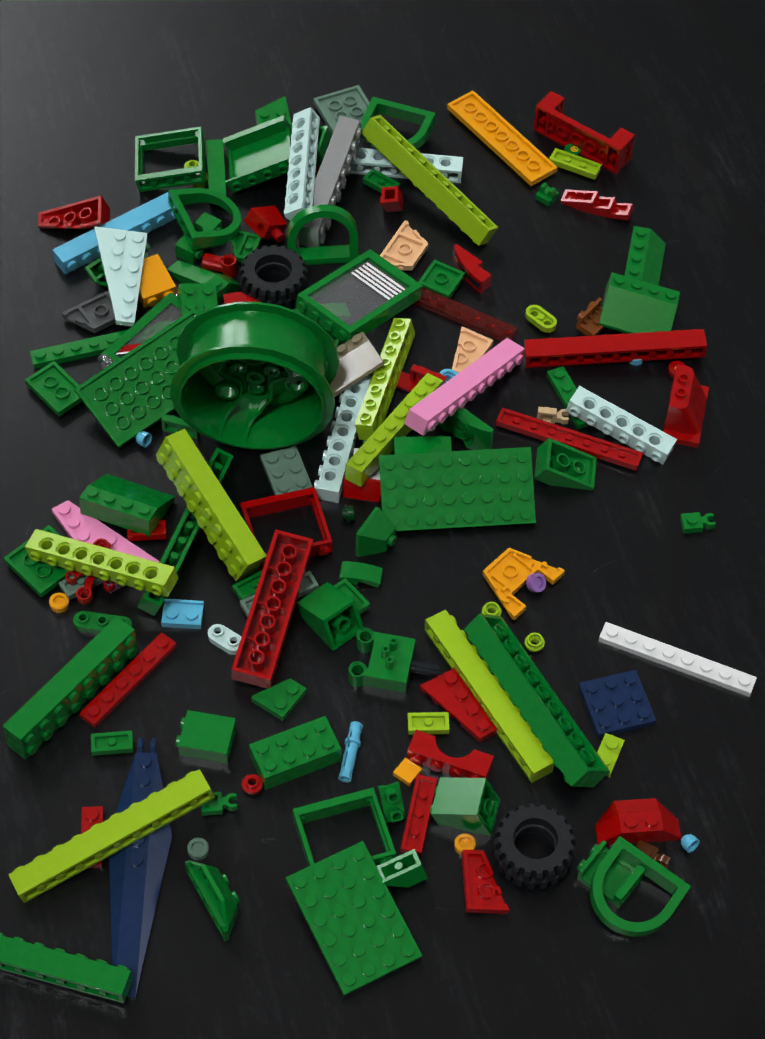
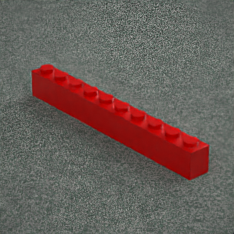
[524,329,707,368]

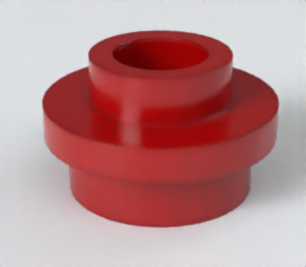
[242,774,263,795]

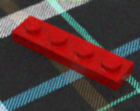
[400,774,437,856]

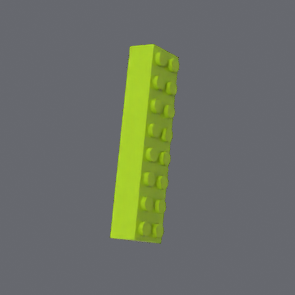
[156,429,267,582]

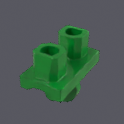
[378,781,406,823]

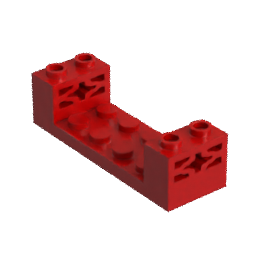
[533,91,635,174]

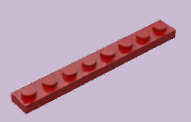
[496,407,643,471]

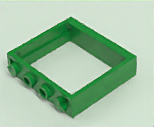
[135,126,206,192]
[293,787,396,867]

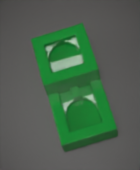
[339,561,383,588]

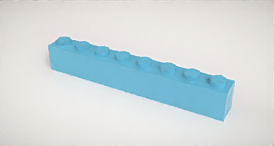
[52,192,176,274]

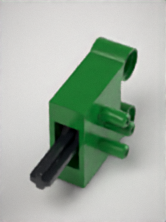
[348,628,440,693]

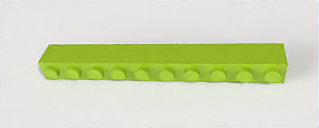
[362,115,498,246]
[425,609,554,783]
[8,769,215,903]

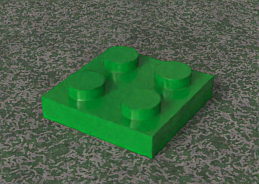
[418,260,465,300]

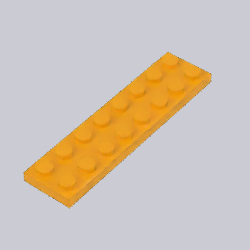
[447,91,558,186]

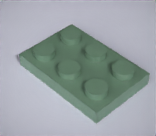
[260,446,313,495]

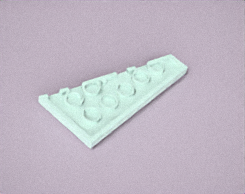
[94,226,147,326]

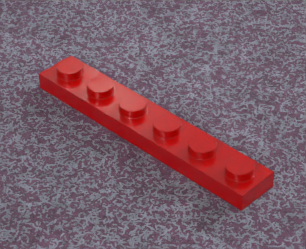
[79,632,177,728]

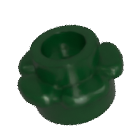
[342,504,355,523]

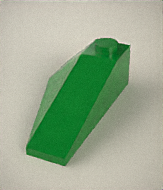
[167,260,241,305]

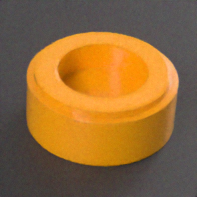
[49,593,70,613]
[454,833,476,855]

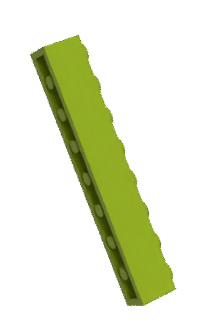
[345,373,443,487]

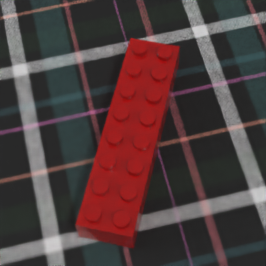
[231,529,313,689]

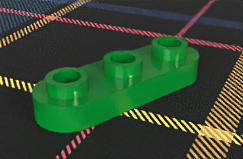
[73,611,133,634]

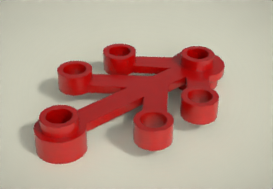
[65,538,116,604]

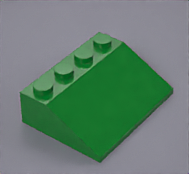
[598,272,680,334]
[79,474,175,537]

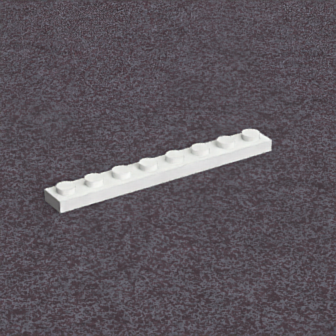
[598,622,757,697]

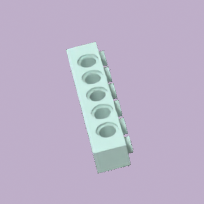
[566,386,677,465]

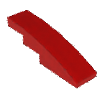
[561,189,634,220]

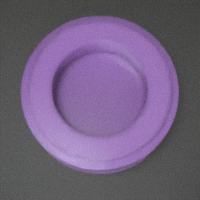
[526,573,546,592]

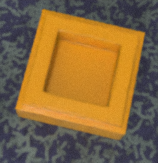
[393,758,422,787]

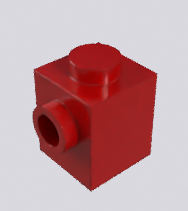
[380,186,404,212]

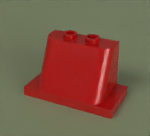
[663,364,709,448]

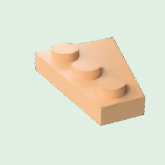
[452,326,493,373]

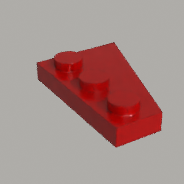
[461,850,510,914]

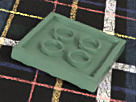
[313,85,378,134]

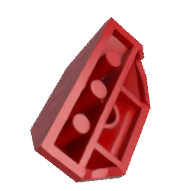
[595,798,682,846]

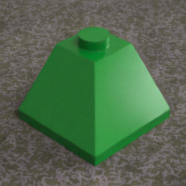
[356,507,397,557]

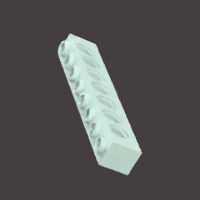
[284,107,320,221]
[350,148,463,184]
[314,375,371,503]

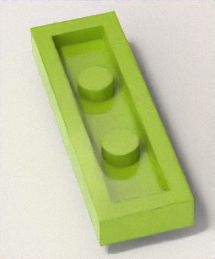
[549,148,602,180]

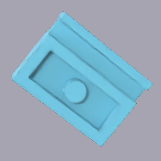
[161,599,204,629]

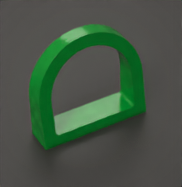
[361,97,436,150]
[168,188,241,251]
[287,204,358,265]
[590,836,691,937]

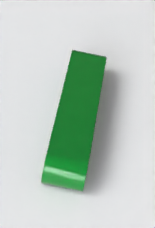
[206,139,226,204]

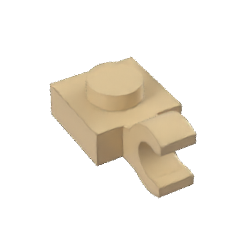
[537,407,569,424]

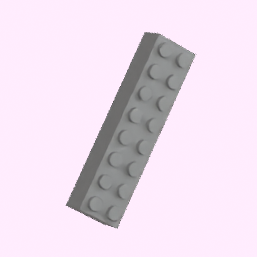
[298,116,362,247]

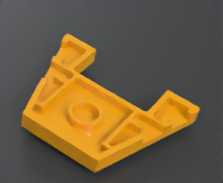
[483,548,565,620]

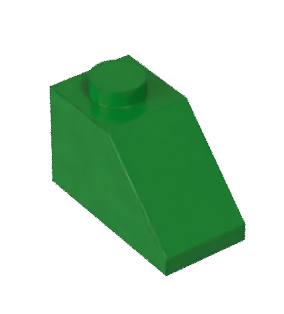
[376,849,428,888]

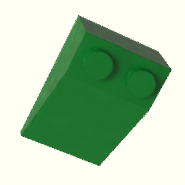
[534,438,597,490]

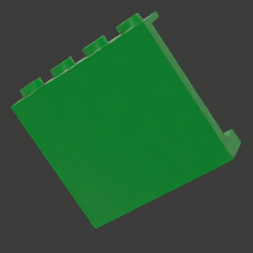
[223,115,292,193]

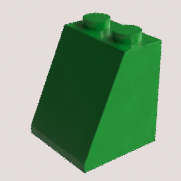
[296,582,364,651]
[430,777,500,836]

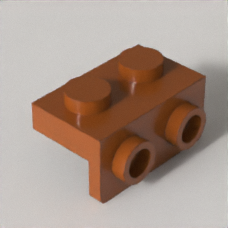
[575,297,605,336]

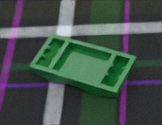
[439,408,494,450]

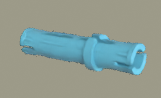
[338,721,363,783]

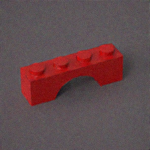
[407,730,494,779]

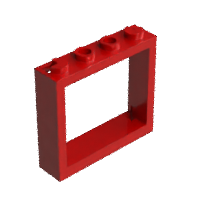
[240,487,332,569]

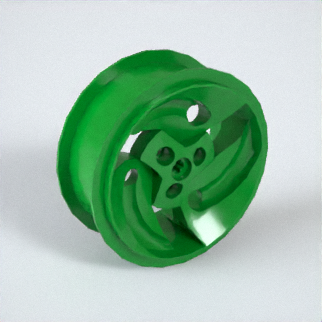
[170,302,339,450]

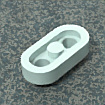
[208,624,241,655]

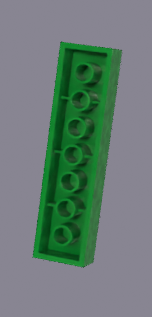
[3,616,138,760]

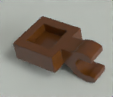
[636,840,670,869]

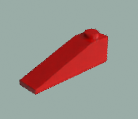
[38,195,110,229]

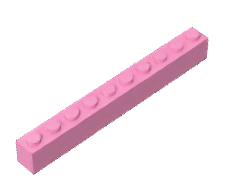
[405,338,525,435]

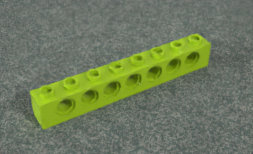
[355,318,415,440]
[25,529,178,597]

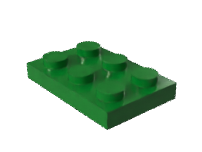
[25,361,82,417]

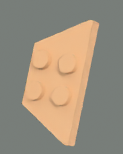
[380,220,428,271]

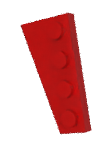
[420,668,497,742]

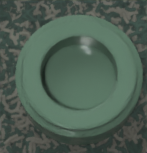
[187,838,209,860]

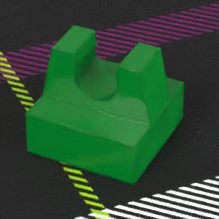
[535,182,559,207]

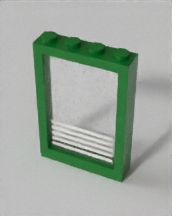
[296,249,423,343]

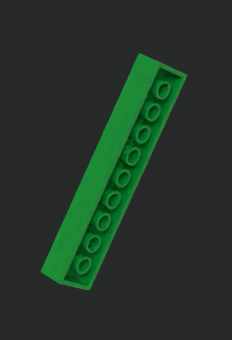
[464,613,610,787]

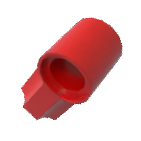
[202,253,238,277]

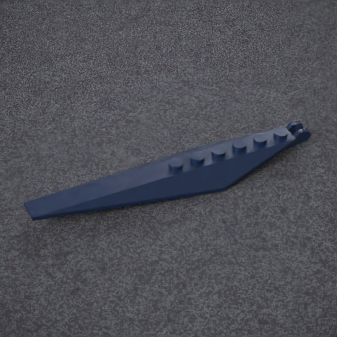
[109,738,172,999]

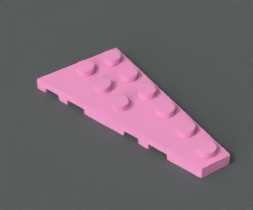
[51,500,159,593]

